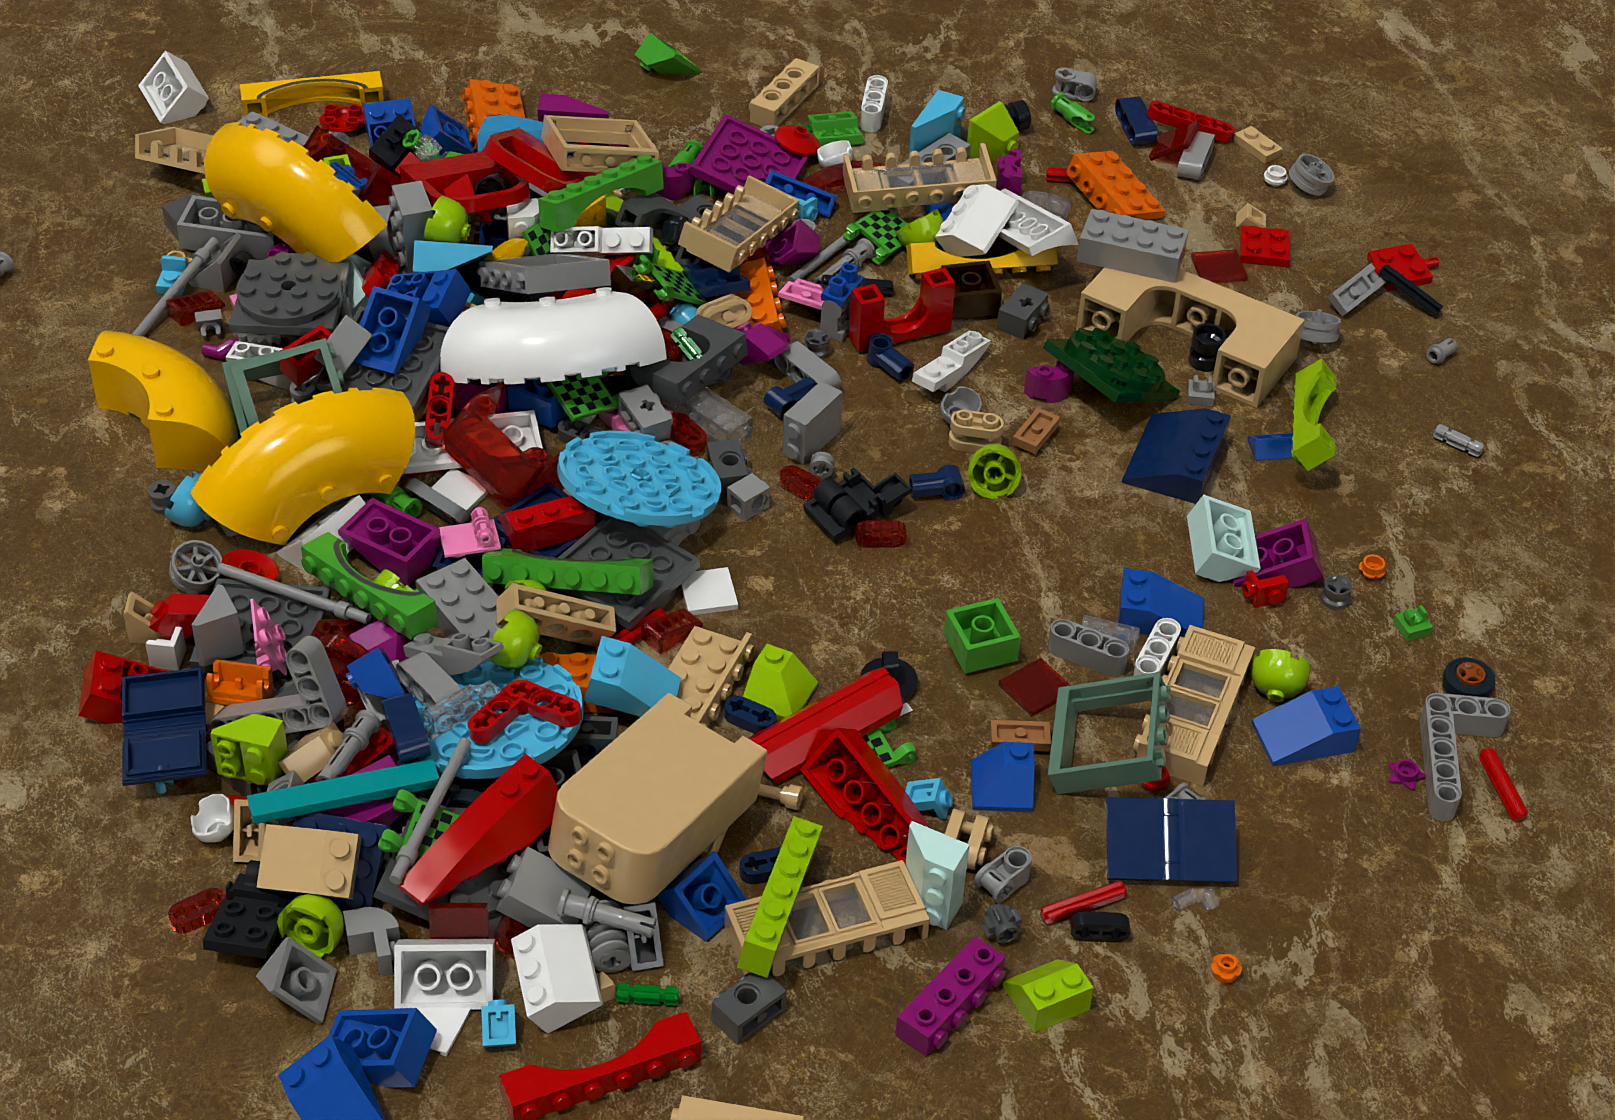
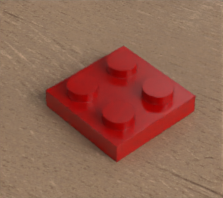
[1240,226,1290,268]

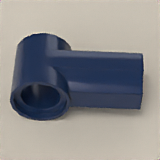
[867,334,914,382]
[764,377,816,419]
[909,464,965,500]

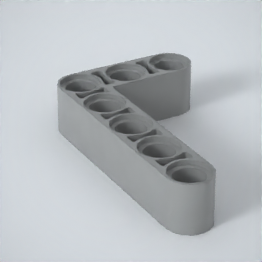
[208,636,346,733]
[1420,693,1511,821]

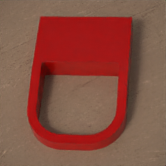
[482,127,597,193]
[399,151,530,213]

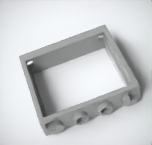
[478,253,611,294]

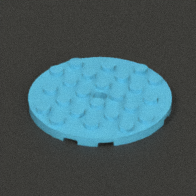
[557,431,721,528]
[412,656,584,779]

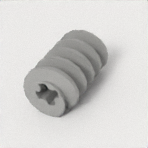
[582,900,631,973]

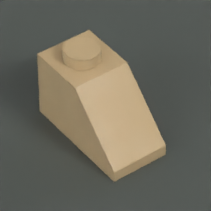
[278,721,343,782]

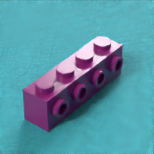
[895,937,1006,1057]

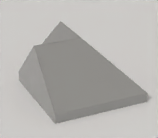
[256,937,337,1024]

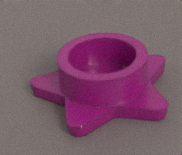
[1388,759,1426,790]

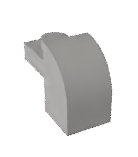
[343,907,400,976]

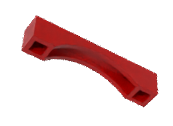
[499,1011,701,1120]

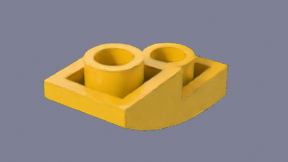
[476,238,528,272]

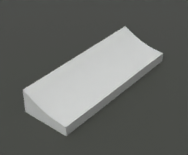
[998,188,1079,256]
[403,410,544,474]

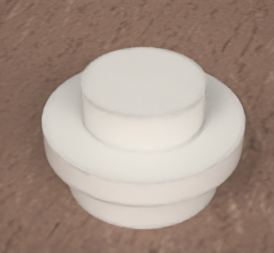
[1264,165,1288,186]

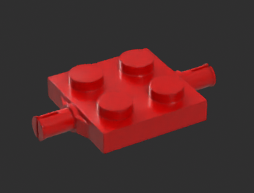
[1360,244,1439,291]

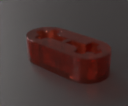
[780,465,823,502]
[855,520,907,548]
[311,619,363,648]
[168,888,226,934]

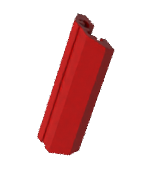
[748,667,903,784]

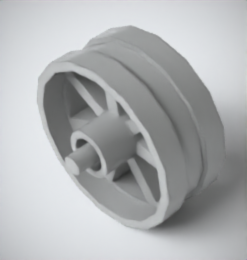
[1289,154,1335,196]
[1296,309,1341,344]
[169,540,222,594]

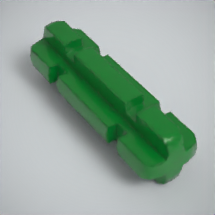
[671,327,703,361]
[615,983,679,1006]

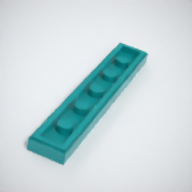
[247,759,440,824]

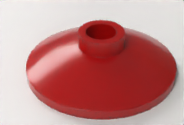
[775,125,820,156]
[221,549,278,581]

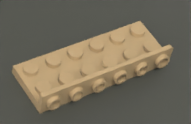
[636,626,755,728]

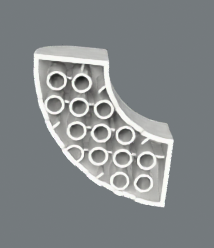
[440,287,667,384]

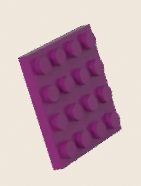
[689,114,809,194]

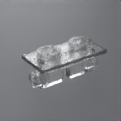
[413,133,452,162]
[1082,614,1140,655]

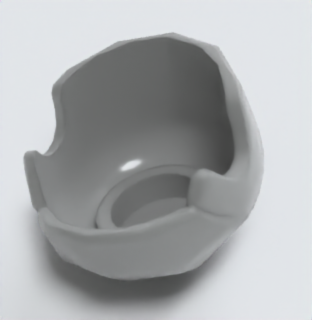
[940,386,982,424]

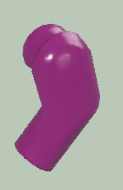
[202,338,239,360]

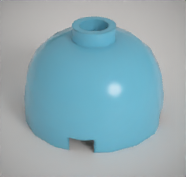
[164,471,212,527]

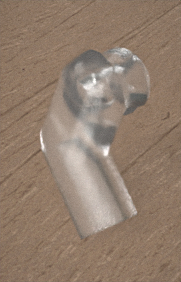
[1171,888,1220,912]

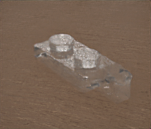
[423,680,501,740]

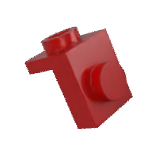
[1242,570,1289,608]

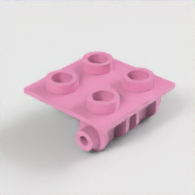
[439,507,501,558]
[250,598,287,676]

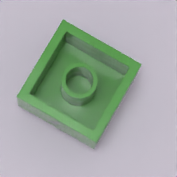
[943,598,1021,674]

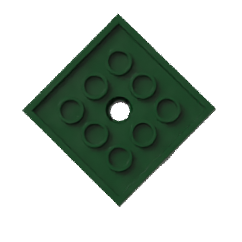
[1043,328,1180,403]

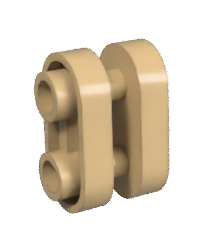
[695,294,752,328]
[949,410,1004,453]
[945,809,994,870]

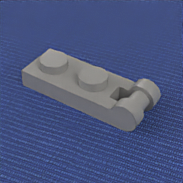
[1327,263,1386,316]

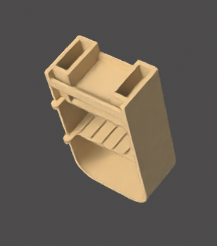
[548,693,768,904]

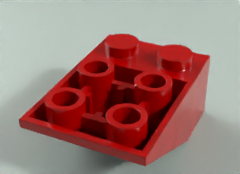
[78,650,168,724]

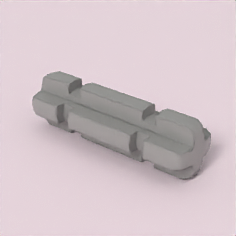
[1433,424,1485,457]

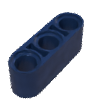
[1115,96,1158,146]
[382,693,431,763]

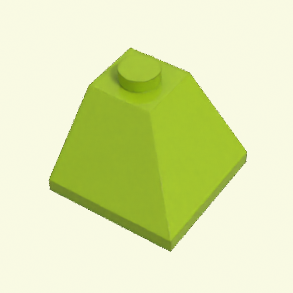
[967,101,1019,161]
[743,644,818,720]

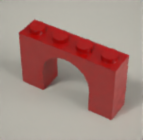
[849,267,955,352]

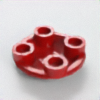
[319,104,364,132]

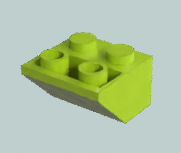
[210,714,288,786]

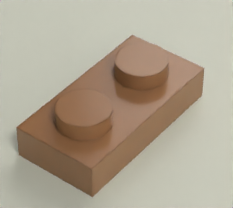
[1012,407,1061,454]
[990,720,1051,752]

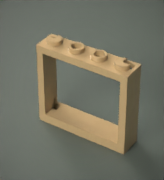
[541,115,659,173]

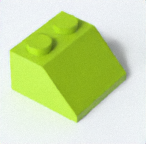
[1002,959,1094,1033]

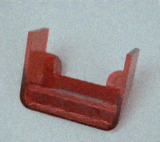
[303,125,401,207]
[441,382,560,507]

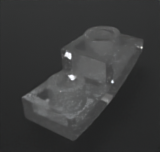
[1021,191,1073,220]

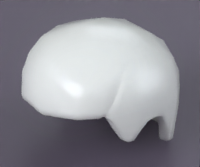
[817,140,853,171]
[191,794,234,843]

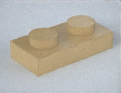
[1233,126,1283,164]

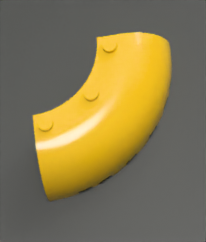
[204,122,388,263]
[88,330,239,471]
[190,388,415,546]

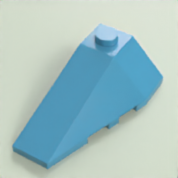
[477,114,577,155]

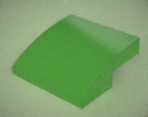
[807,111,863,147]

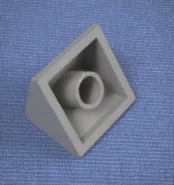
[188,232,244,293]
[192,584,244,667]

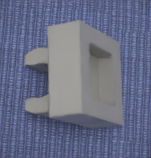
[195,309,223,339]
[1187,375,1215,406]

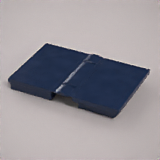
[122,667,207,786]
[1106,797,1237,883]

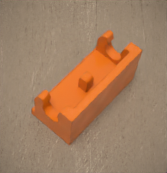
[206,659,274,705]

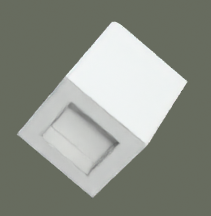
[145,627,187,670]

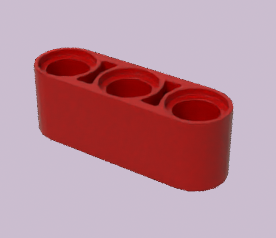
[362,251,399,297]

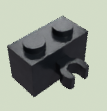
[369,114,422,174]

